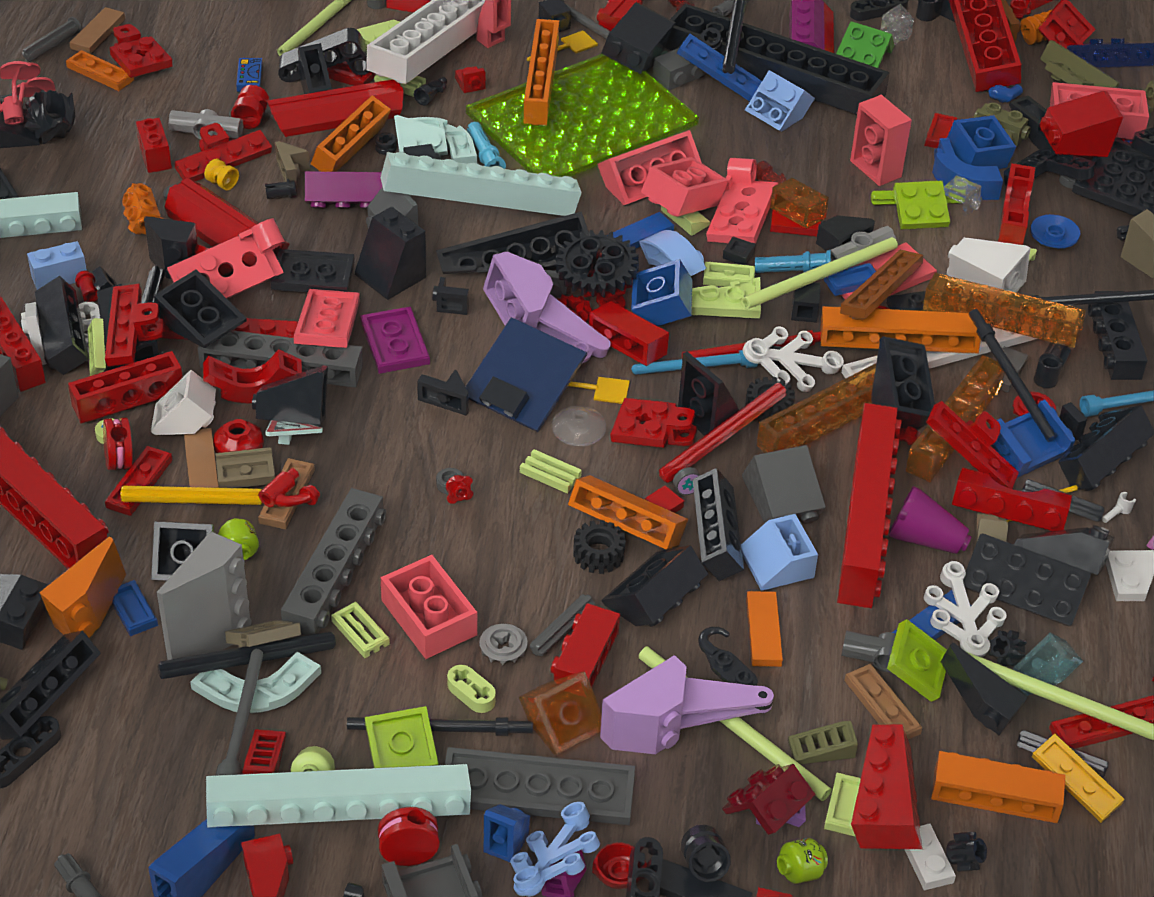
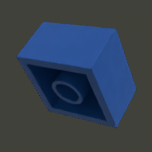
[947,115,1016,169]
[631,259,692,326]

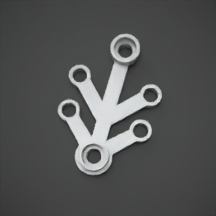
[743,326,844,392]
[924,561,1007,657]

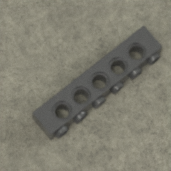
[198,330,363,388]
[281,488,386,636]

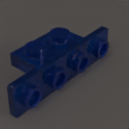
[1067,38,1154,67]

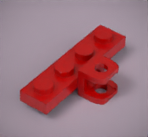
[175,123,272,181]
[105,284,164,366]
[926,400,1019,489]

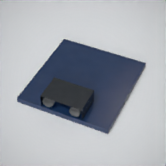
[466,317,588,432]

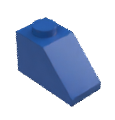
[484,804,530,862]

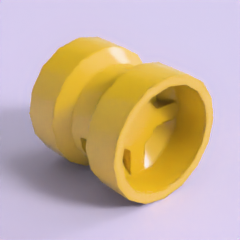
[204,159,239,191]

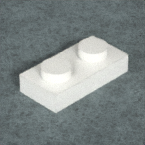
[904,824,956,890]

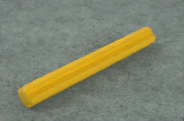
[121,486,262,505]

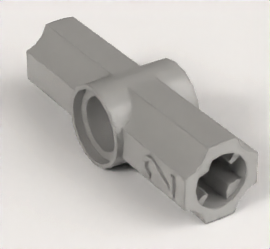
[168,109,243,139]
[831,226,896,261]

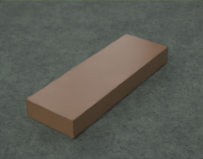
[69,7,125,54]
[184,428,219,488]
[258,458,315,529]
[844,663,922,740]

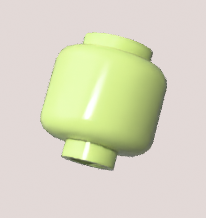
[290,746,335,772]

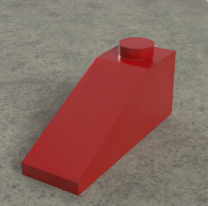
[241,833,293,897]

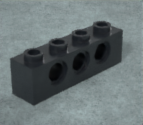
[1088,291,1148,380]
[693,468,744,581]
[0,630,101,740]

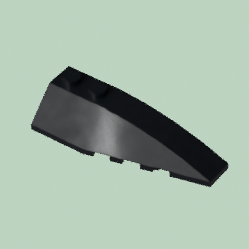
[436,211,589,274]

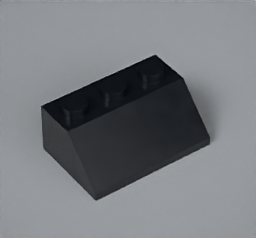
[601,545,708,627]

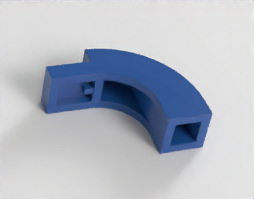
[932,138,1003,200]

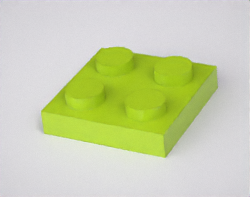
[893,181,950,229]
[887,619,947,702]
[365,706,438,768]

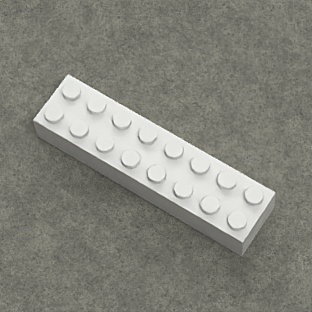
[367,0,485,84]

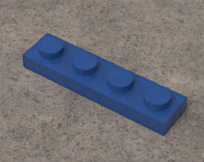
[677,34,762,102]

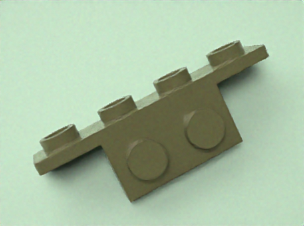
[1040,40,1119,88]

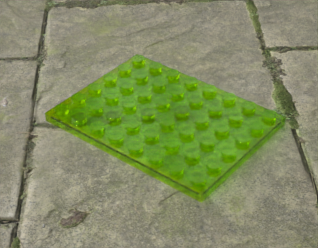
[466,54,699,177]

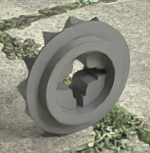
[480,624,527,665]

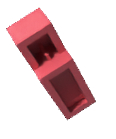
[476,0,511,48]

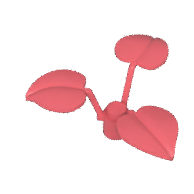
[0,61,55,125]

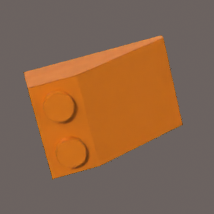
[39,536,126,638]

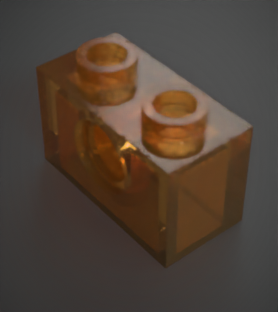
[770,178,829,229]

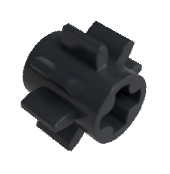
[989,630,1027,667]
[946,832,987,872]

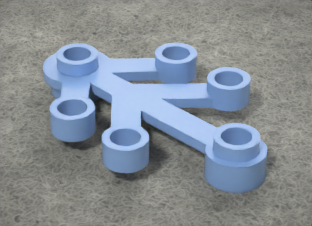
[510,802,600,897]

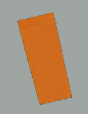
[66,50,134,91]
[746,591,783,667]

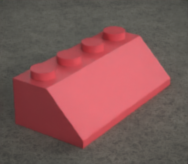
[1050,82,1149,140]
[597,130,702,205]

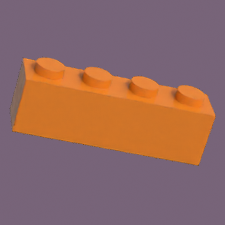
[311,95,391,172]
[568,475,688,550]
[931,751,1065,823]

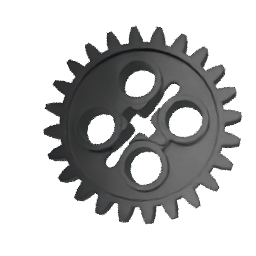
[556,230,639,297]

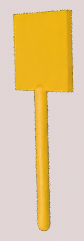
[527,31,598,61]
[568,377,630,404]

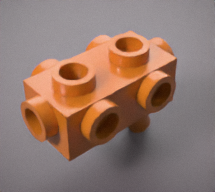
[122,183,164,235]

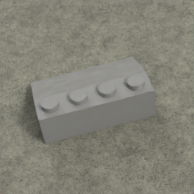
[157,532,251,660]

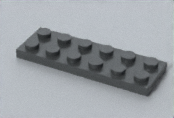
[445,747,635,825]

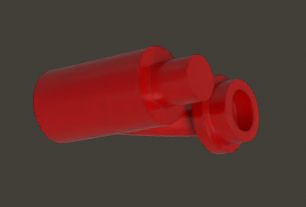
[258,468,320,507]

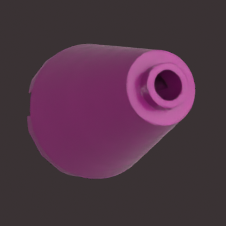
[889,486,972,554]

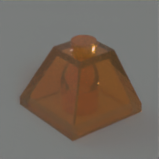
[519,672,602,755]

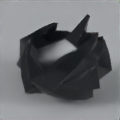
[24,90,75,144]

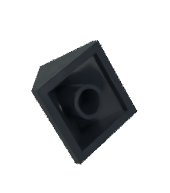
[151,521,215,581]

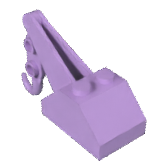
[483,252,611,363]

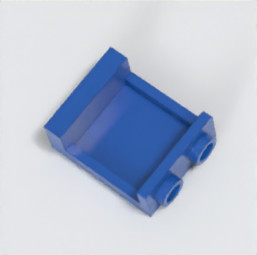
[989,400,1075,478]

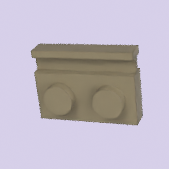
[215,447,275,488]
[225,620,301,647]

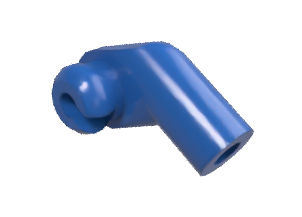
[989,84,1023,103]

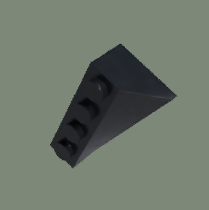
[1058,405,1154,491]

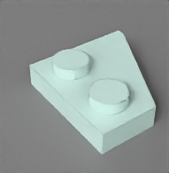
[394,115,448,156]

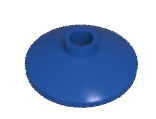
[1030,214,1080,248]

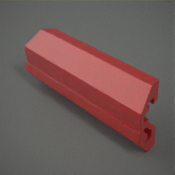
[267,79,404,137]
[164,178,290,267]

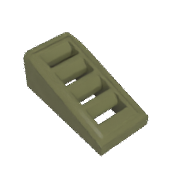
[788,721,858,764]

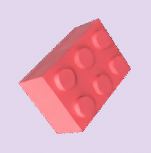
[850,95,912,186]
[641,157,729,217]
[380,555,477,659]

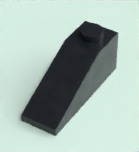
[940,642,1028,735]

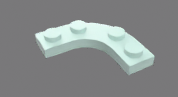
[409,117,477,164]
[190,652,321,713]

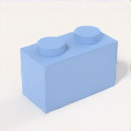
[27,241,87,290]

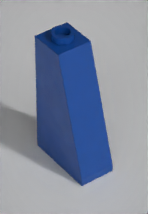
[148,819,255,897]

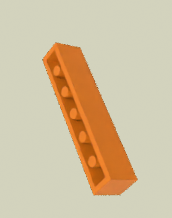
[523,19,559,125]
[820,306,981,353]

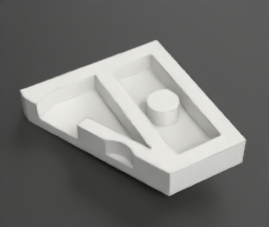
[21,302,47,365]
[1106,550,1154,601]

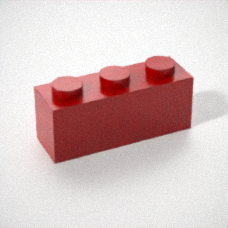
[589,301,669,366]
[551,603,620,698]

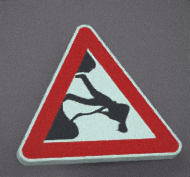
[266,420,323,445]

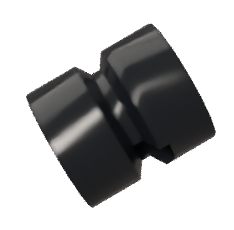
[681,824,731,882]

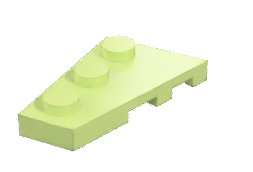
[692,277,761,318]

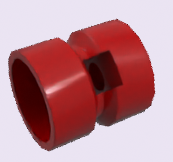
[231,85,269,129]

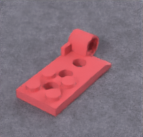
[706,158,779,244]
[167,218,285,299]

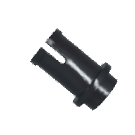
[265,179,297,199]

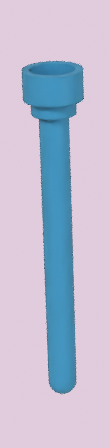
[631,350,758,375]
[1080,390,1154,417]

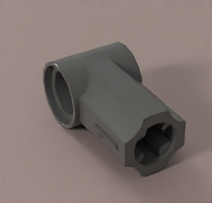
[841,630,896,672]

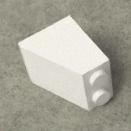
[946,237,1030,313]

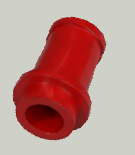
[75,270,98,302]

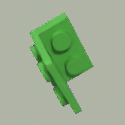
[836,21,894,68]

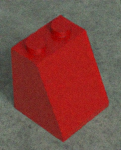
[1040,91,1124,157]

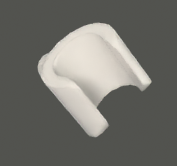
[1101,492,1136,523]

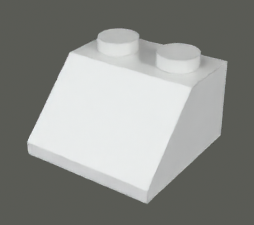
[151,370,216,435]

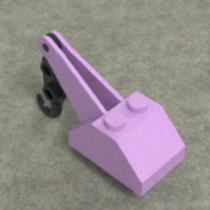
[600,627,774,754]

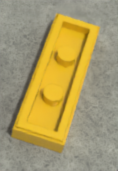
[1032,734,1125,823]

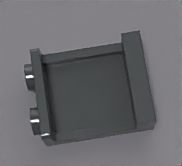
[381,844,482,897]

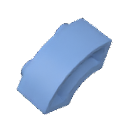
[639,230,706,276]

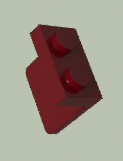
[722,764,816,835]

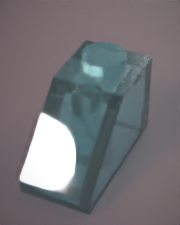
[1012,633,1083,696]

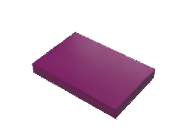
[360,307,430,374]

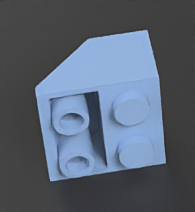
[745,70,815,132]
[741,514,818,591]

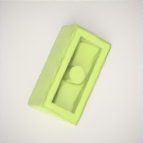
[661,206,711,236]

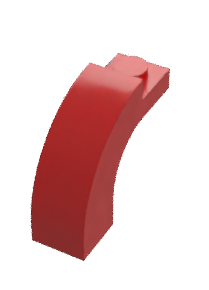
[203,349,302,403]

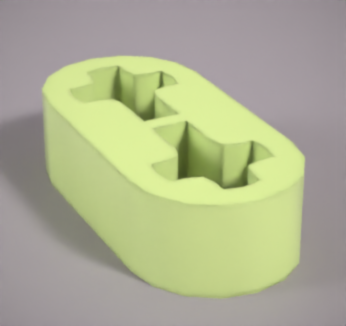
[447,665,496,713]

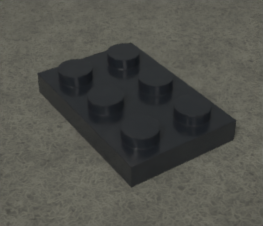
[271,249,355,292]

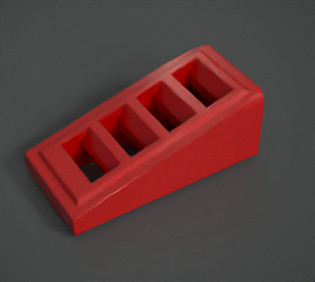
[242,729,286,774]

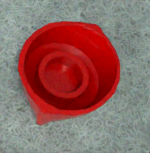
[592,842,647,889]

